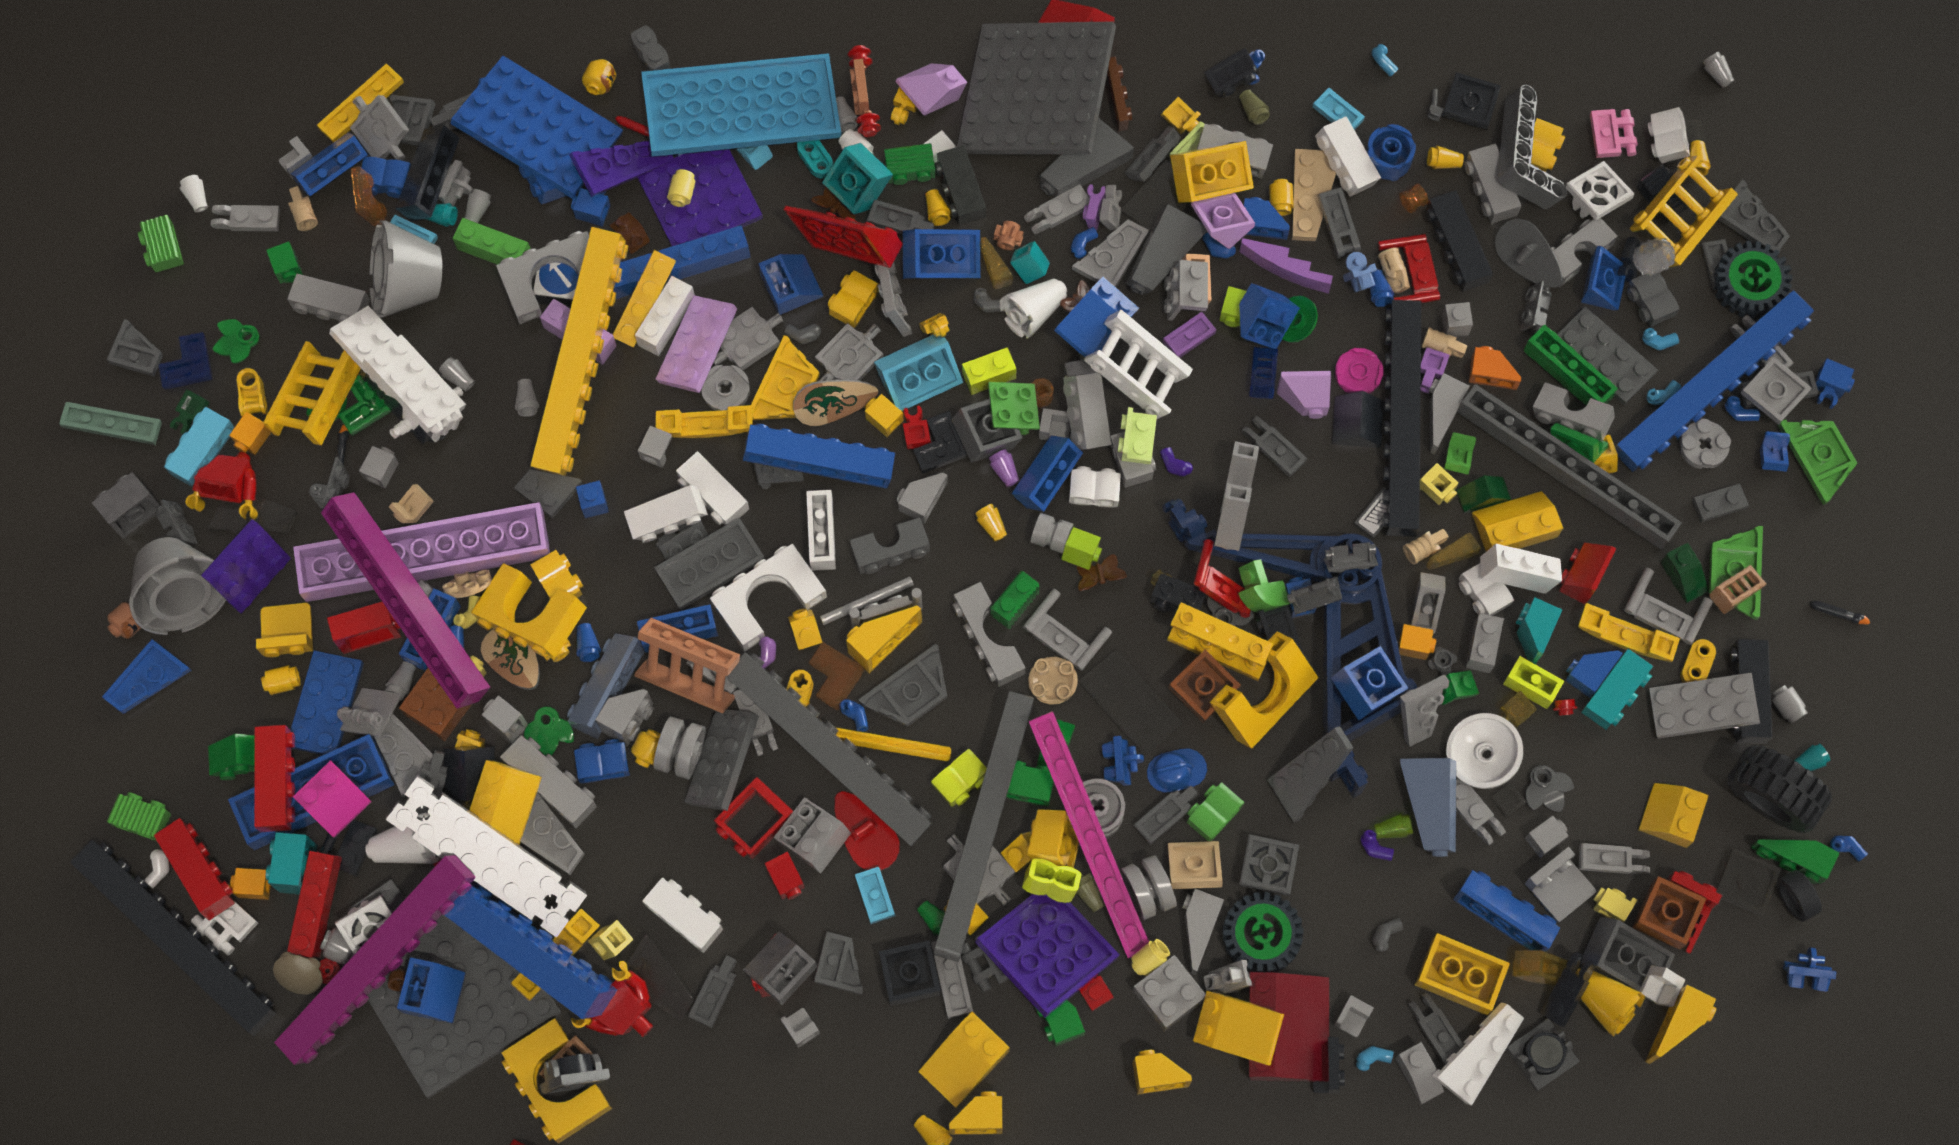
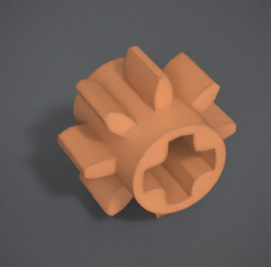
[994,221,1024,250]

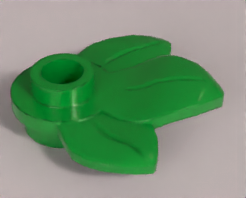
[213,319,260,364]
[524,707,574,756]

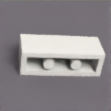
[1315,117,1381,197]
[635,276,695,356]
[676,451,749,525]
[624,485,708,543]
[807,490,836,571]
[1480,544,1562,594]
[642,878,723,953]

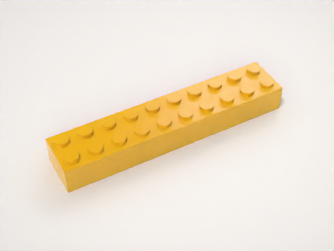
[531,227,628,476]

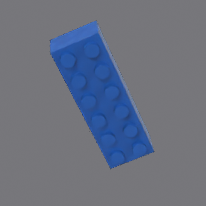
[228,734,395,851]

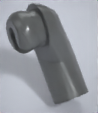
[973,288,1005,312]
[784,324,821,344]
[1372,918,1403,952]

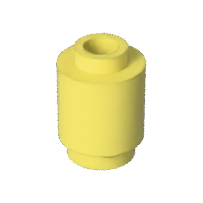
[667,169,696,207]
[1131,939,1170,976]

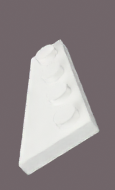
[1432,1003,1524,1106]

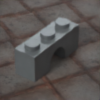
[850,517,930,574]

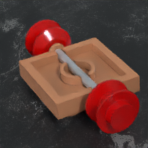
[848,45,881,137]

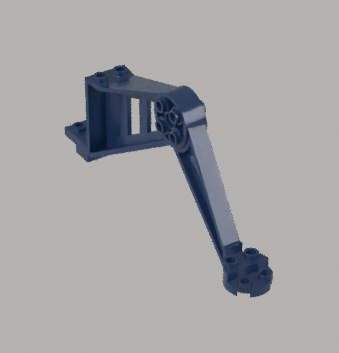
[1162,499,1417,798]

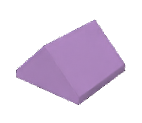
[1191,193,1255,249]

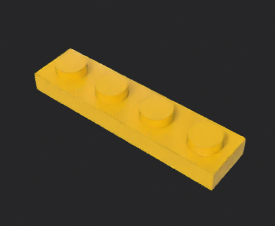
[317,64,404,143]
[612,250,676,348]

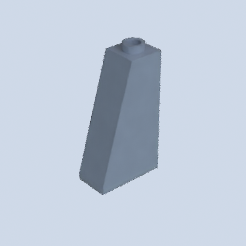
[1400,758,1456,857]

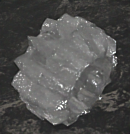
[1633,237,1676,276]

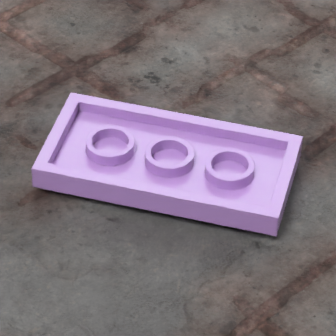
[656,296,737,393]

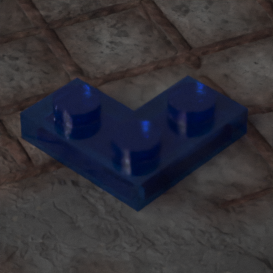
[159,332,213,390]

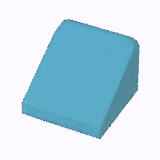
[737,145,773,170]

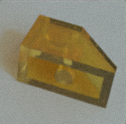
[1513,950,1568,986]

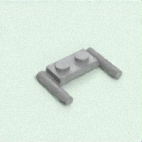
[1624,568,1713,645]
[849,588,923,629]
[1023,588,1112,671]

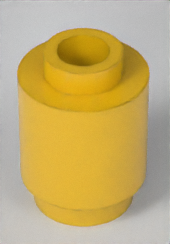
[1269,179,1294,216]
[261,665,301,695]

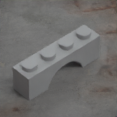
[952,582,1025,687]

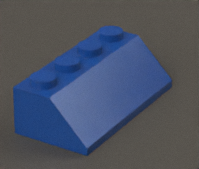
[1453,870,1560,957]

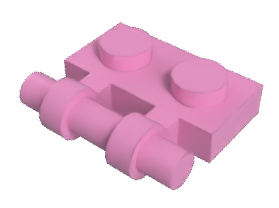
[1590,109,1638,158]

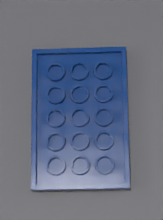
[450,56,623,199]

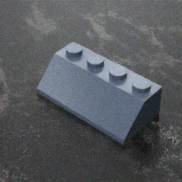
[567,633,644,739]

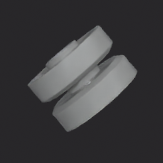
[654,716,706,780]
[1083,778,1125,839]
[1121,855,1177,921]

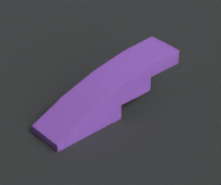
[1240,238,1333,294]

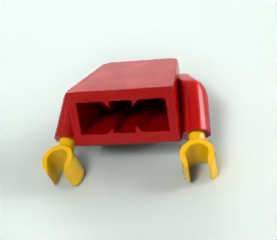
[185,452,258,520]
[571,961,653,1037]

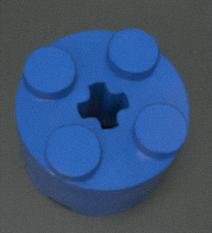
[1366,124,1416,181]

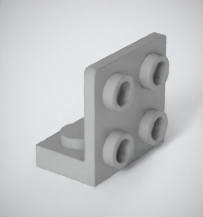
[1525,847,1596,923]

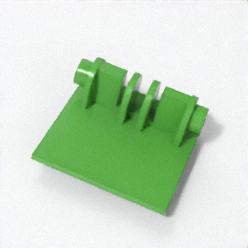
[988,382,1040,435]

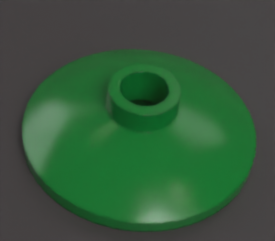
[1282,296,1318,343]

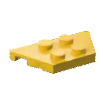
[751,335,820,420]

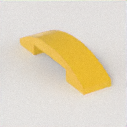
[656,405,753,438]
[1578,603,1680,662]
[511,909,600,1001]

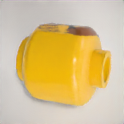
[582,59,616,95]

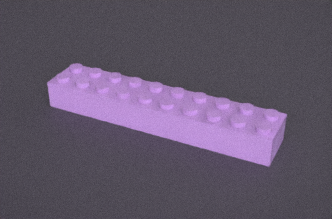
[293,502,550,602]

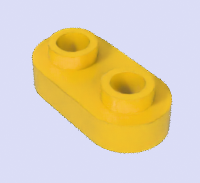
[1680,639,1716,683]

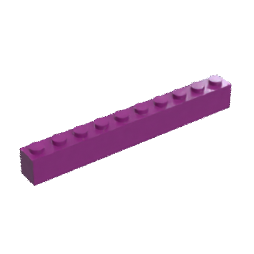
[321,492,490,709]
[274,855,476,1065]

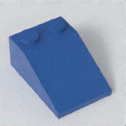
[903,229,981,279]
[1054,277,1139,357]

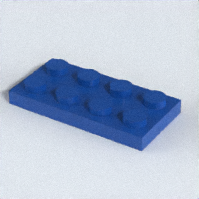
[291,651,364,755]

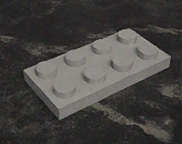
[1649,673,1760,739]

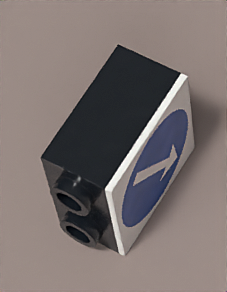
[533,263,579,308]

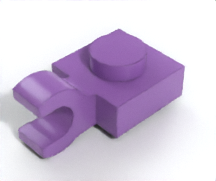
[1083,184,1106,230]
[1420,347,1450,393]

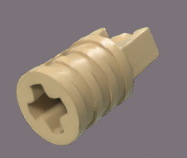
[288,186,318,231]
[1378,248,1410,294]
[1421,327,1467,358]
[1403,529,1449,565]

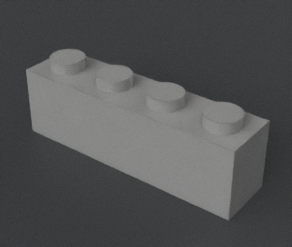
[500,735,597,828]

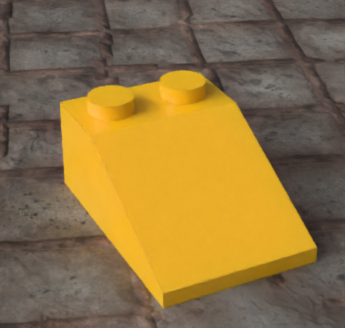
[1170,141,1254,203]
[846,605,922,674]
[1645,985,1716,1064]
[1193,991,1284,1065]
[918,1012,1010,1108]

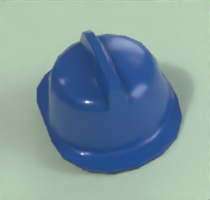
[1147,749,1207,793]

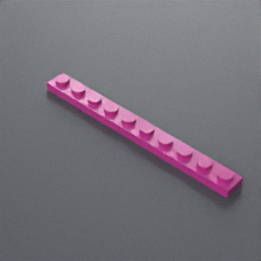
[1029,711,1149,958]

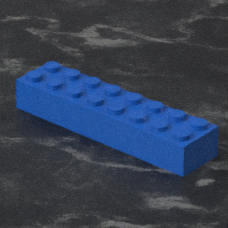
[445,881,618,1019]

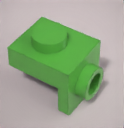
[1444,432,1476,474]

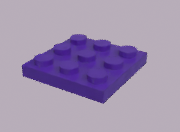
[201,519,291,613]

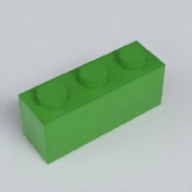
[453,218,530,265]

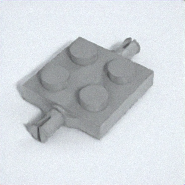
[350,95,410,161]
[713,307,783,370]
[815,323,884,382]
[943,834,1015,906]

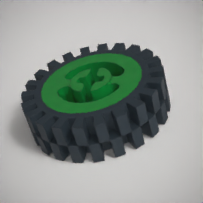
[1713,241,1792,318]
[1222,892,1303,973]

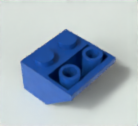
[758,254,823,315]
[1239,283,1300,349]
[397,958,466,1024]

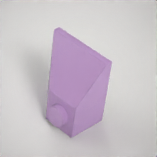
[895,63,967,115]
[1277,371,1331,419]

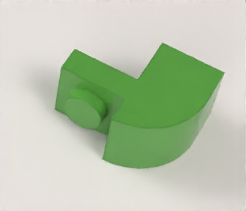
[1238,560,1290,613]

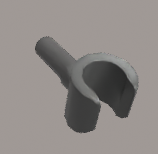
[1427,89,1443,121]

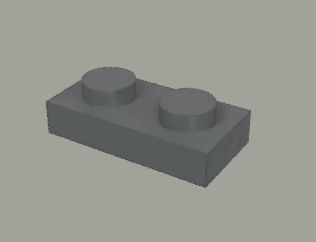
[1692,483,1749,522]

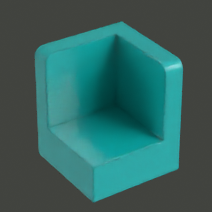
[1010,241,1050,284]

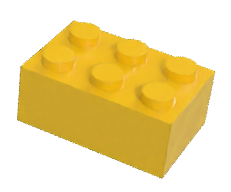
[1415,933,1510,1015]

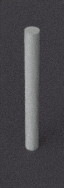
[819,576,914,625]

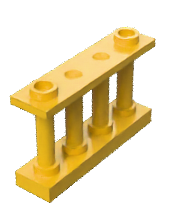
[1629,155,1738,267]
[263,341,361,446]
[1167,603,1273,681]

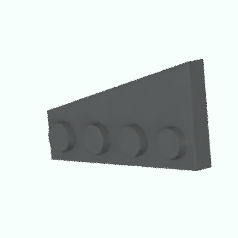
[1268,726,1353,822]

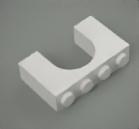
[710,544,827,652]

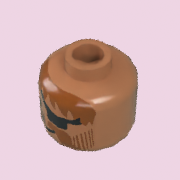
[107,602,142,639]

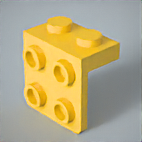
[256,603,313,657]

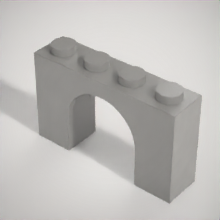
[496,231,589,324]
[1214,441,1259,551]

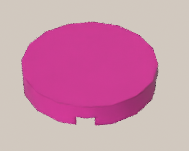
[1335,348,1383,394]

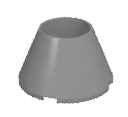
[369,220,442,318]
[129,537,226,635]

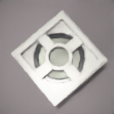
[1566,161,1634,220]
[335,895,392,955]

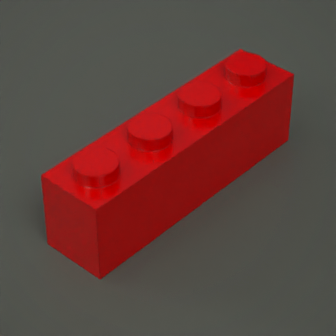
[254,725,295,832]
[154,818,235,921]
[287,851,342,958]

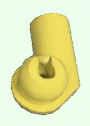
[453,596,481,629]

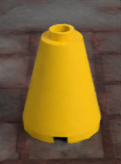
[1576,968,1645,1037]

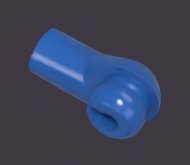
[840,699,869,732]
[1830,836,1868,862]

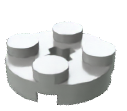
[702,364,751,411]
[1679,419,1731,469]

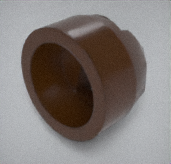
[388,968,406,991]

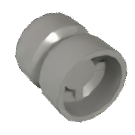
[1031,513,1074,554]

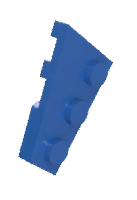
[102,639,192,714]

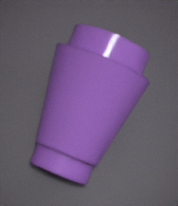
[989,449,1020,487]

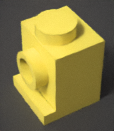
[1420,463,1458,505]
[1593,887,1637,923]
[588,920,633,960]

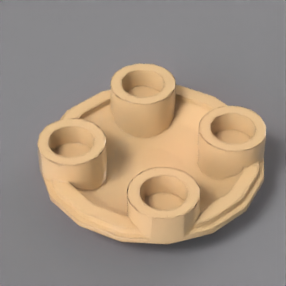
[442,569,492,598]
[1028,657,1078,705]

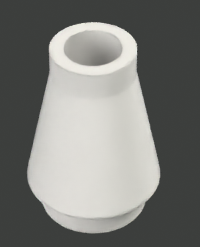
[180,175,208,212]

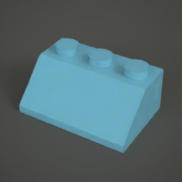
[874,334,963,411]

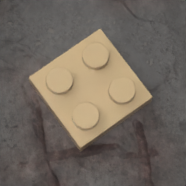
[1168,841,1222,889]

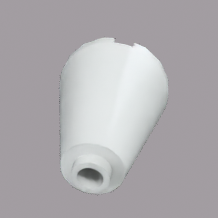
[1000,279,1067,338]
[366,813,439,864]

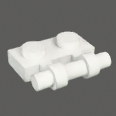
[191,901,258,955]

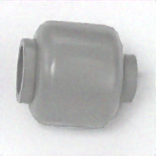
[320,927,360,965]

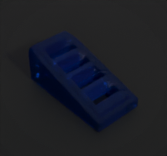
[1249,347,1278,399]

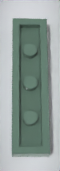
[59,402,162,445]

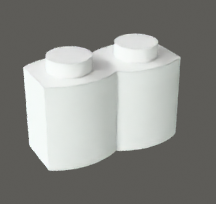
[1648,107,1690,163]
[1069,466,1121,507]
[1459,563,1514,616]

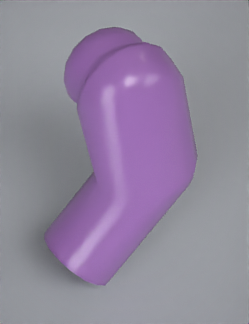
[759,637,776,669]

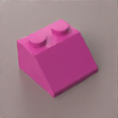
[293,760,371,838]

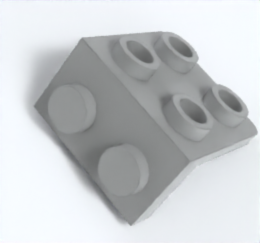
[1164,260,1208,321]

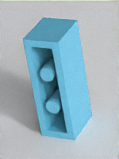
[164,407,235,487]

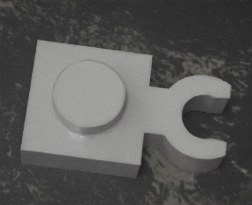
[1099,185,1122,231]

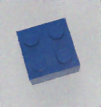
[1331,646,1408,720]

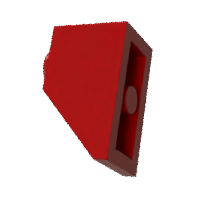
[765,851,805,900]

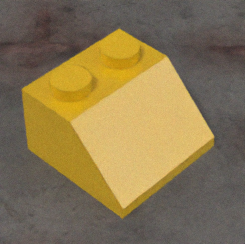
[1638,783,1709,848]
[1026,810,1079,868]
[1133,1050,1192,1095]
[949,1092,1002,1135]

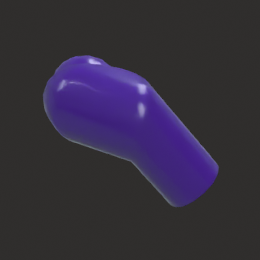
[1160,447,1193,476]
[1361,830,1394,861]

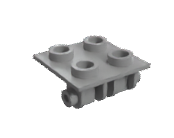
[337,688,402,737]

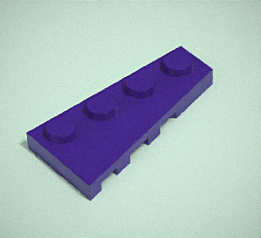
[569,141,674,197]

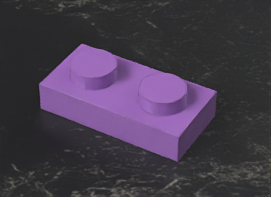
[1163,312,1216,358]

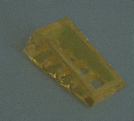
[980,237,1013,290]
[1427,533,1481,570]

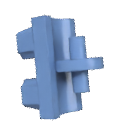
[1343,252,1377,292]

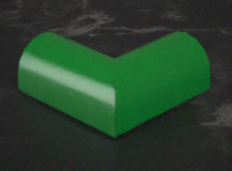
[338,375,392,436]

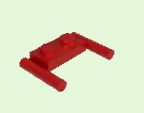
[1378,234,1440,303]
[1194,539,1251,618]

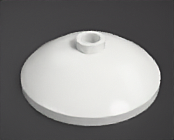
[1446,713,1523,789]

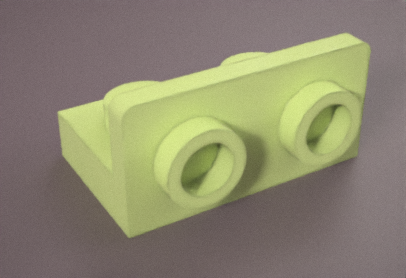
[1118,407,1157,464]

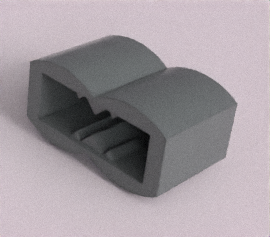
[631,25,671,71]
[1627,269,1679,327]

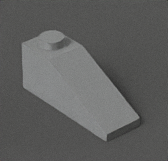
[1429,373,1470,455]
[1182,889,1224,975]

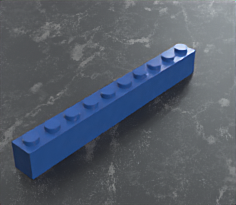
[1615,290,1814,472]

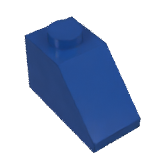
[1243,197,1290,240]
[1565,650,1623,698]

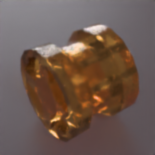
[1399,183,1429,213]
[1031,378,1054,408]

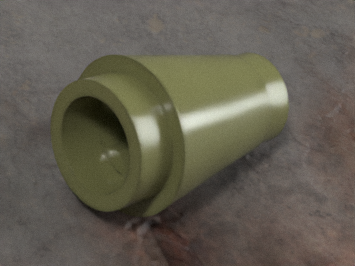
[1239,90,1270,125]
[1076,873,1105,913]

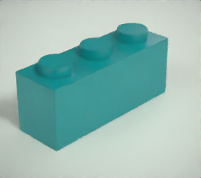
[1581,649,1653,730]

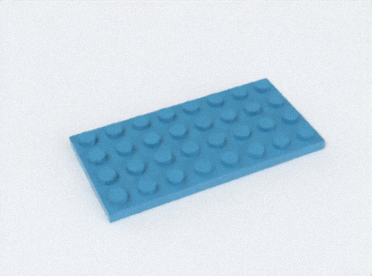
[641,54,841,157]

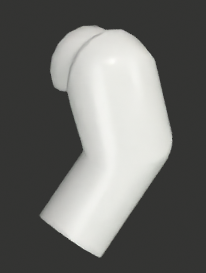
[144,849,170,888]

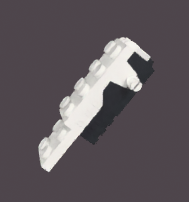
[329,306,466,445]

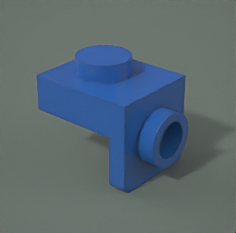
[1760,431,1790,472]

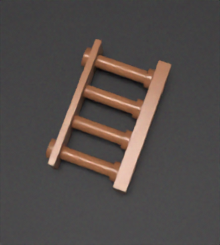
[635,618,740,713]

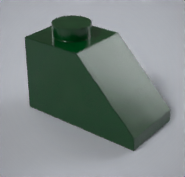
[1660,542,1708,604]

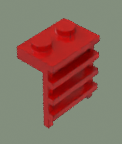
[1667,871,1722,954]

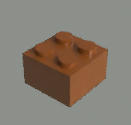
[1168,650,1241,723]
[399,668,472,742]
[1632,876,1706,950]

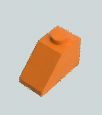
[1468,346,1521,390]

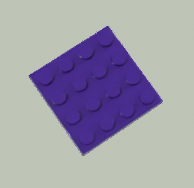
[637,149,763,247]
[975,894,1119,1018]

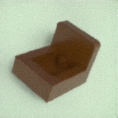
[609,212,650,254]

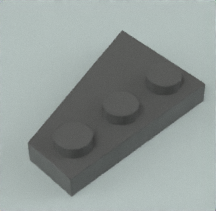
[1718,179,1790,252]

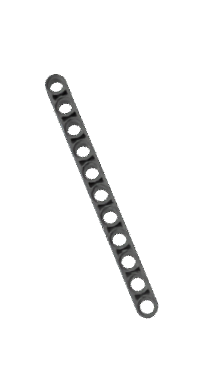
[934,691,1034,962]

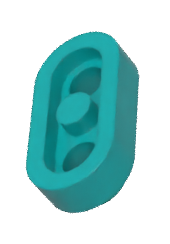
[797,140,833,178]

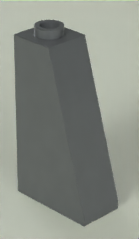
[1040,118,1134,197]
[1125,204,1207,295]

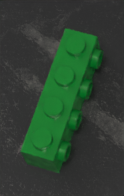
[1524,324,1618,406]

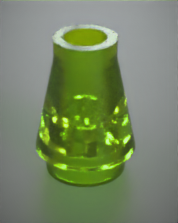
[1374,813,1413,839]

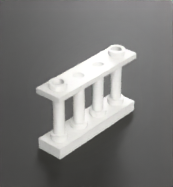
[1084,310,1193,419]

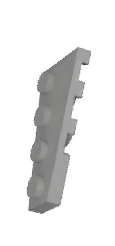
[875,262,912,337]

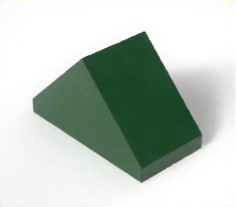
[1456,475,1511,513]

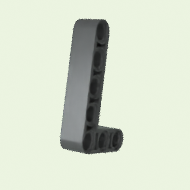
[1498,85,1567,209]

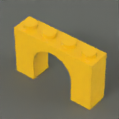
[471,563,587,658]
[1210,631,1319,749]
[501,1018,612,1143]

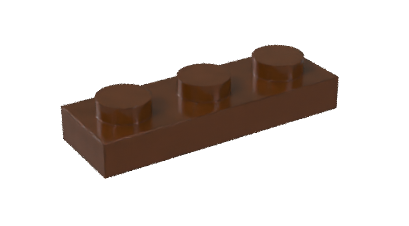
[1107,56,1132,132]

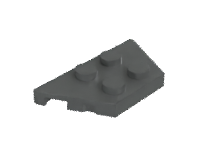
[858,644,947,727]

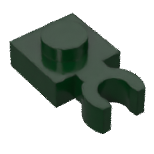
[170,389,210,434]

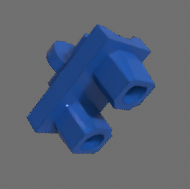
[1102,736,1144,786]
[1783,947,1837,992]

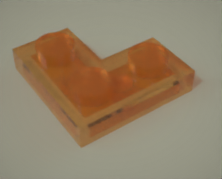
[351,166,387,227]
[809,642,865,711]

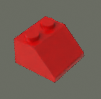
[1559,542,1617,604]

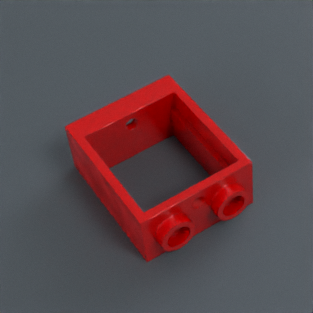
[327,602,401,654]
[714,777,793,859]

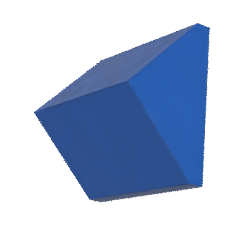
[1581,246,1626,310]

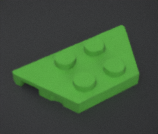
[1777,420,1857,505]
[1709,526,1763,620]

